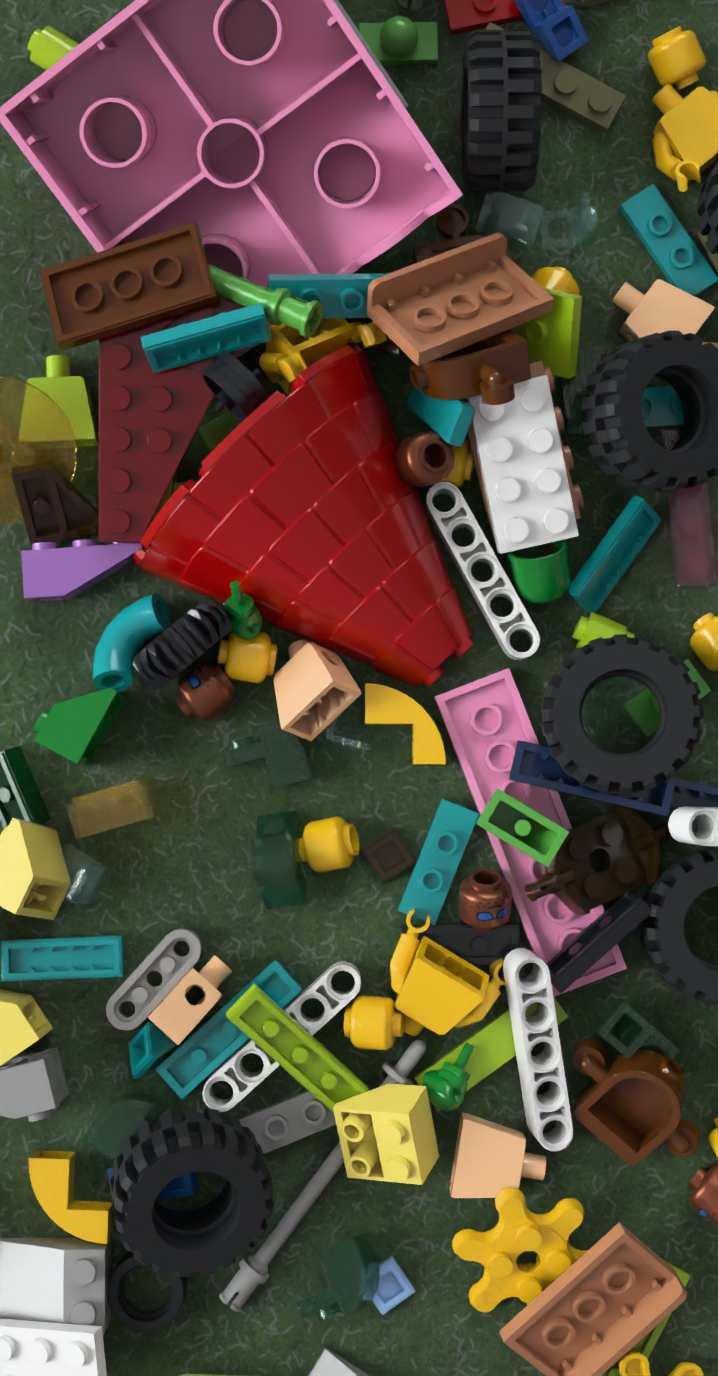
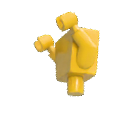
[652,83,718,192]
[259,318,387,395]
[390,908,505,1036]

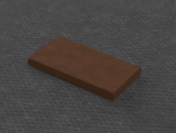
[40,221,219,351]

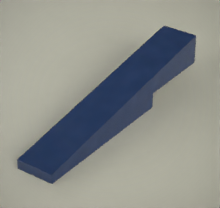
[509,740,718,825]

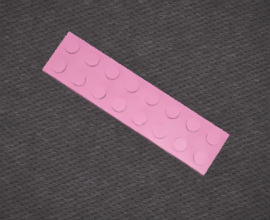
[434,668,627,997]

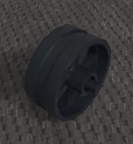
[200,351,270,422]

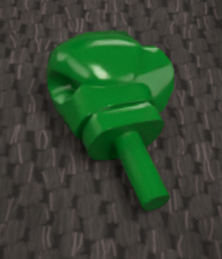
[223,581,263,640]
[422,1042,475,1112]

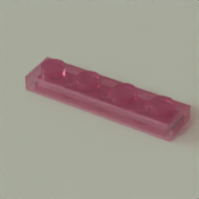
[660,429,717,588]

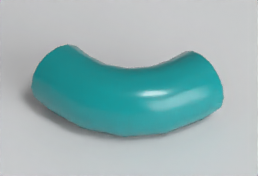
[92,593,172,691]

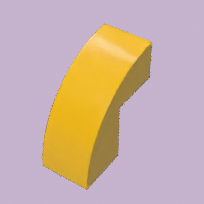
[365,683,446,765]
[28,1150,113,1244]

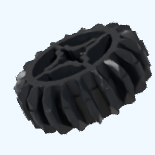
[132,597,233,689]

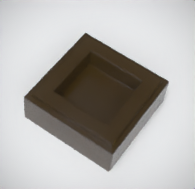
[361,829,416,884]

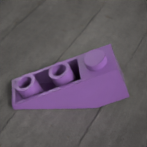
[21,539,146,602]

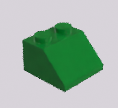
[34,688,127,765]

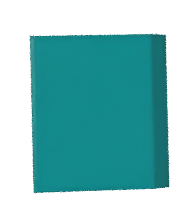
[128,1022,177,1079]

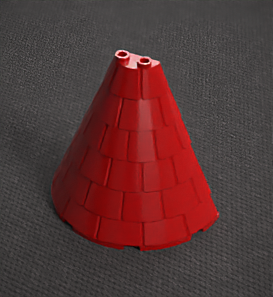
[133,344,474,687]

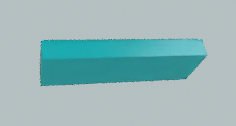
[406,385,476,447]

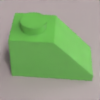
[476,788,569,867]

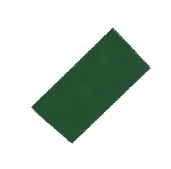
[0,746,51,829]

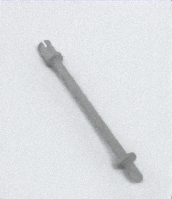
[219,1040,426,1312]

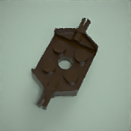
[525,807,672,915]

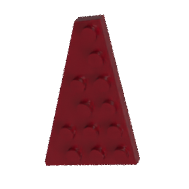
[99,296,246,542]

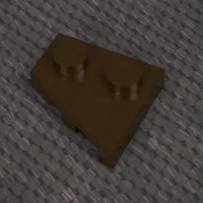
[11,460,99,546]

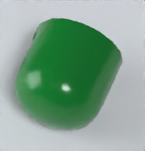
[507,539,571,604]

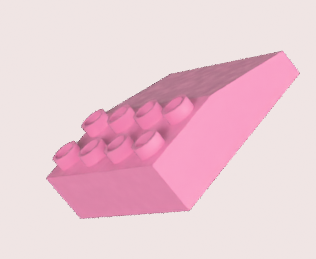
[0,0,463,358]

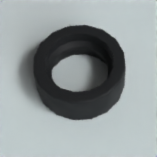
[108,1251,187,1332]

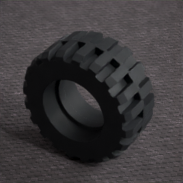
[461,30,542,192]
[581,331,718,493]
[541,634,704,794]
[640,847,718,1006]
[110,1107,274,1277]

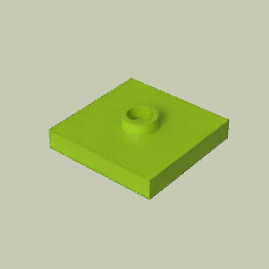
[510,288,582,379]

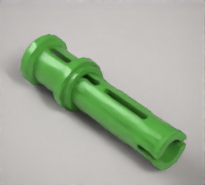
[209,264,323,338]

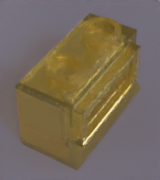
[67,779,159,839]

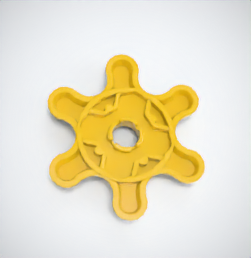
[452,1187,588,1313]

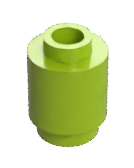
[27,25,79,70]
[572,611,635,648]

